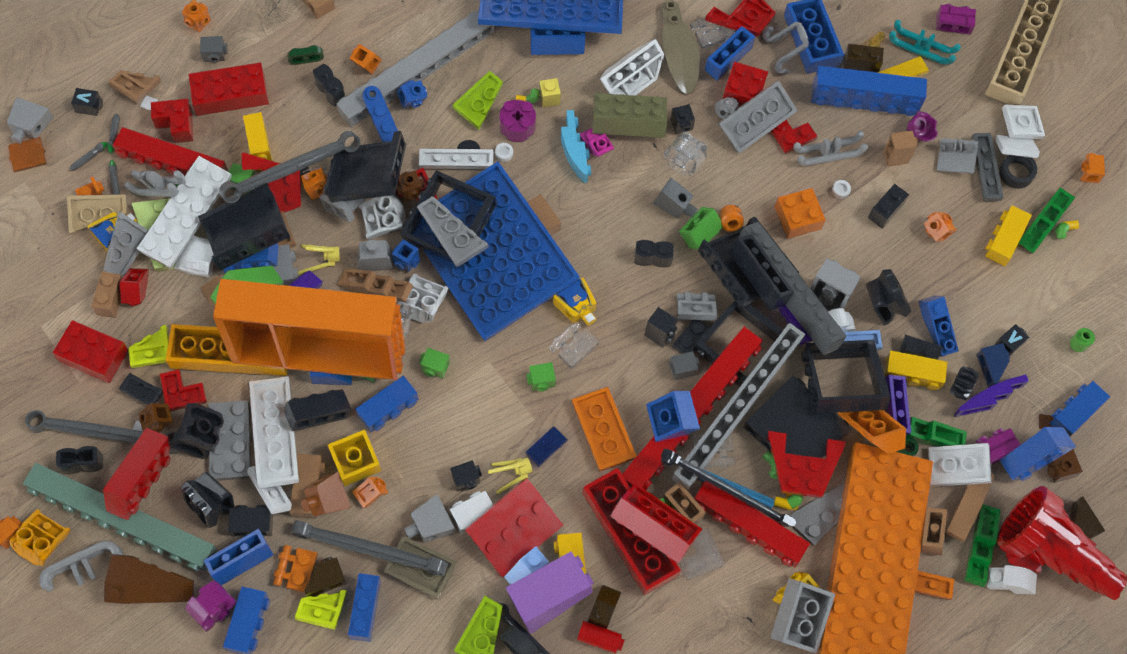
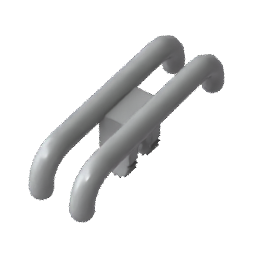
[794,131,868,166]
[124,170,185,197]
[39,540,123,592]

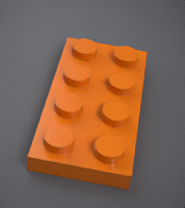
[571,387,637,472]

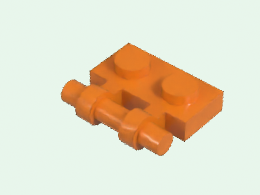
[273,545,318,593]

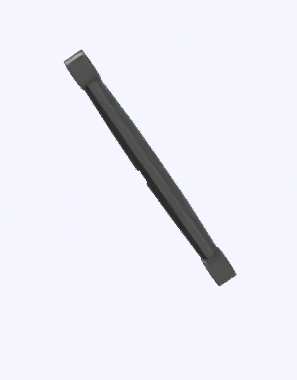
[219,131,360,203]
[25,410,181,454]
[290,520,448,576]

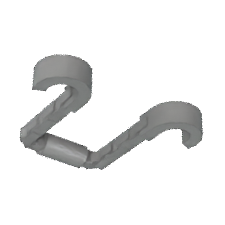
[763,22,809,75]

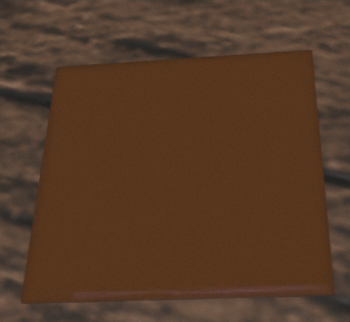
[1039,414,1054,429]

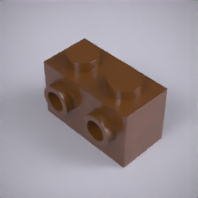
[1047,449,1083,483]

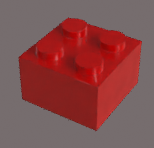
[722,61,769,107]

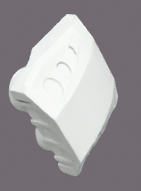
[359,194,407,239]
[174,236,215,277]
[398,273,449,323]

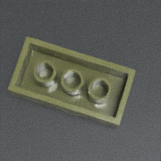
[592,93,667,138]

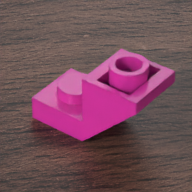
[580,128,614,157]

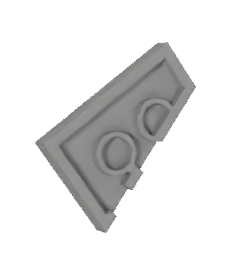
[103,212,149,278]

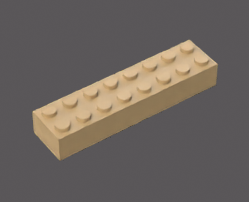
[984,0,1064,105]

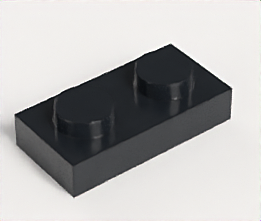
[672,320,710,354]
[899,334,943,360]

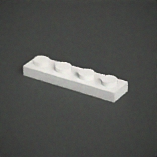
[419,149,493,169]

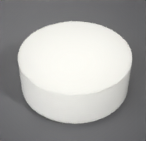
[495,143,513,162]
[832,180,851,199]

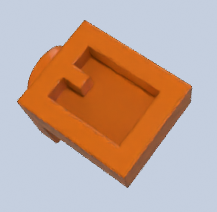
[75,176,105,196]
[352,477,389,508]

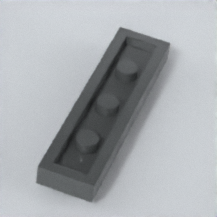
[971,133,1004,202]

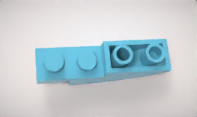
[560,110,591,183]

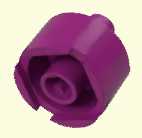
[499,100,536,142]
[185,581,236,632]

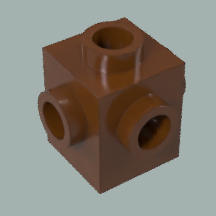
[397,170,424,202]
[138,403,172,433]

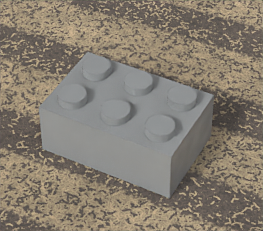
[810,258,861,311]
[770,579,835,654]

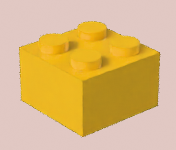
[328,429,381,487]

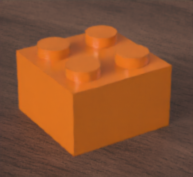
[774,188,826,239]

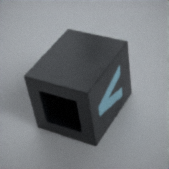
[71,88,103,116]
[995,324,1030,356]

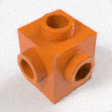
[182,0,211,33]
[301,167,327,200]
[923,212,957,241]

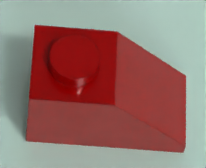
[120,268,149,306]

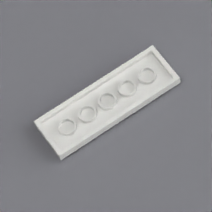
[137,156,232,269]
[249,376,299,489]

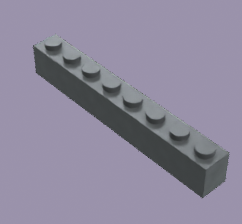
[739,222,847,355]

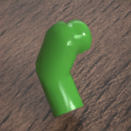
[762,450,778,479]

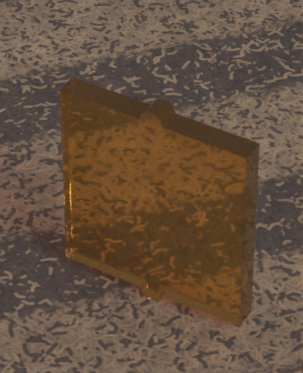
[8,137,47,173]

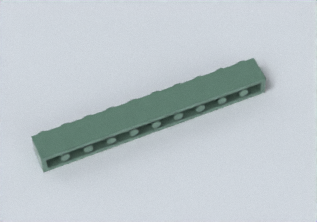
[23,463,217,572]

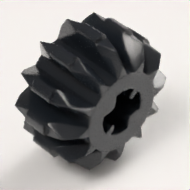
[950,366,979,400]

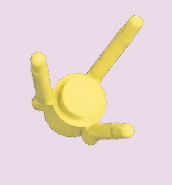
[298,244,340,275]
[488,457,532,494]

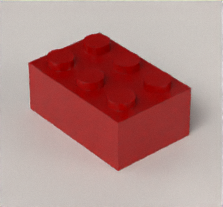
[52,320,129,383]

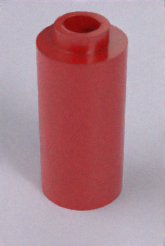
[577,620,625,654]

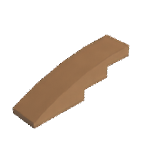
[337,268,413,302]
[945,473,995,543]

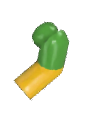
[516,88,541,104]
[1055,220,1079,239]
[773,494,803,510]

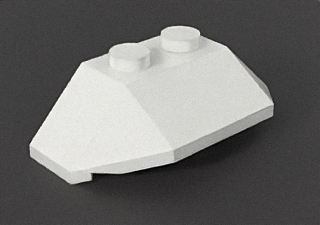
[600,39,664,96]

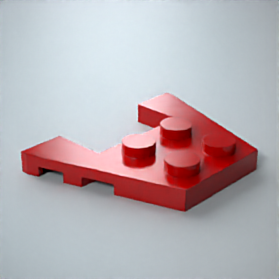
[705,0,776,37]
[241,152,301,213]
[767,431,846,498]

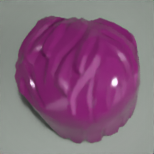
[906,111,938,142]

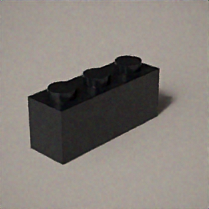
[284,389,351,431]

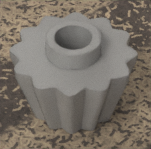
[714,97,739,120]

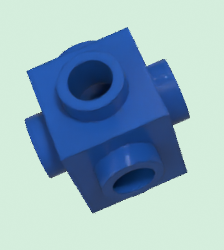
[397,80,427,108]
[392,239,420,272]

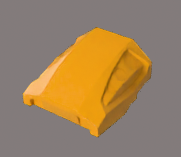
[10,509,70,566]

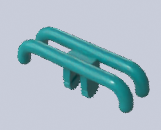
[889,20,961,65]

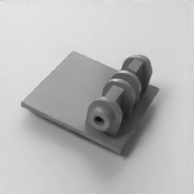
[937,138,978,174]

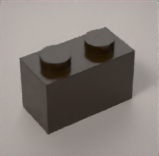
[843,43,884,73]

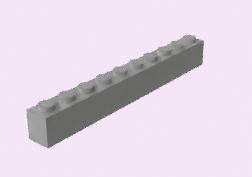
[336,9,494,127]
[672,323,805,491]

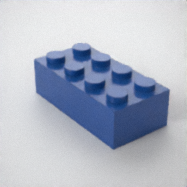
[784,0,844,74]

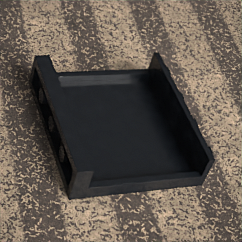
[324,131,406,203]
[198,183,291,271]
[698,217,799,308]
[743,375,851,458]

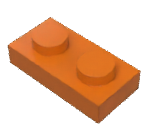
[915,571,955,600]

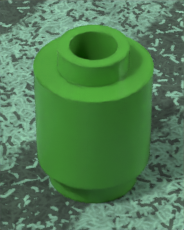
[1070,328,1095,352]

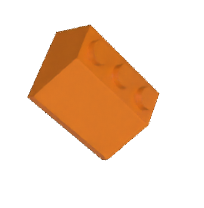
[838,410,906,454]

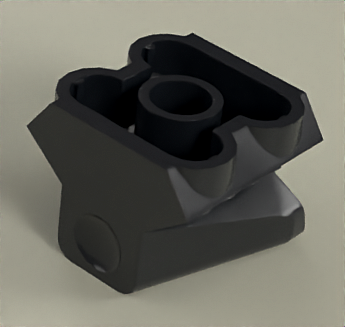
[866,269,911,325]
[169,403,224,459]
[181,472,235,528]

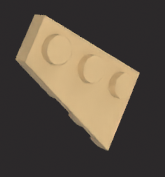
[67,194,127,234]

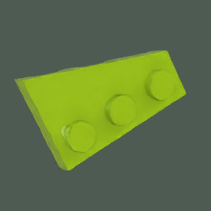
[453,71,503,130]
[454,595,503,654]

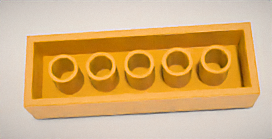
[166,324,288,376]

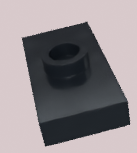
[119,373,163,405]

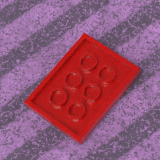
[464,478,563,577]

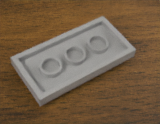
[718,81,798,153]
[209,400,251,481]

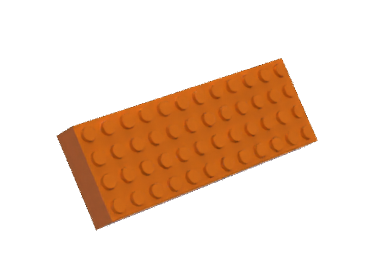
[817,442,933,654]

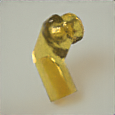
[868,31,885,48]

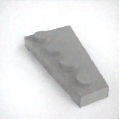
[417,196,489,267]
[789,482,845,546]

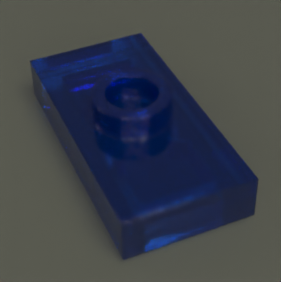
[526,426,568,467]

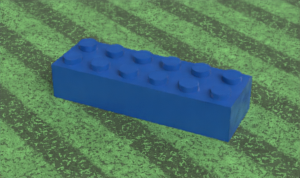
[811,66,927,116]

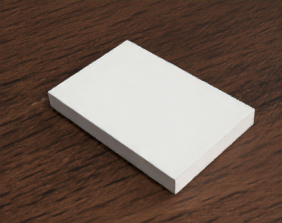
[928,443,992,487]

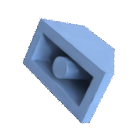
[504,547,549,585]

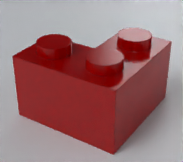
[151,99,193,143]

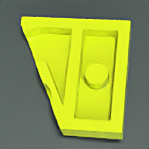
[129,325,169,368]
[295,590,347,630]

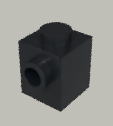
[670,104,695,134]
[450,460,482,492]

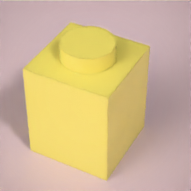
[539,78,561,107]

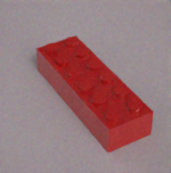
[582,468,681,596]

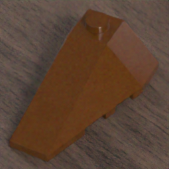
[104,554,194,604]

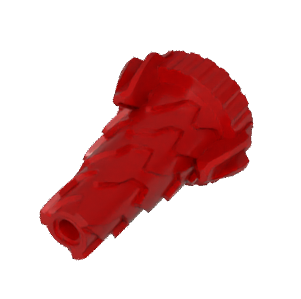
[997,486,1127,601]

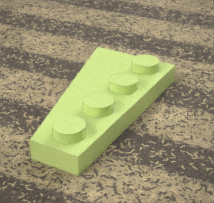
[132,198,175,271]

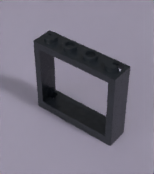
[400,170,498,268]
[694,301,797,387]
[801,340,890,413]

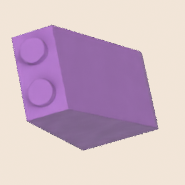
[506,551,594,634]

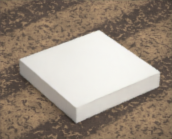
[1002,105,1045,139]
[995,135,1040,158]

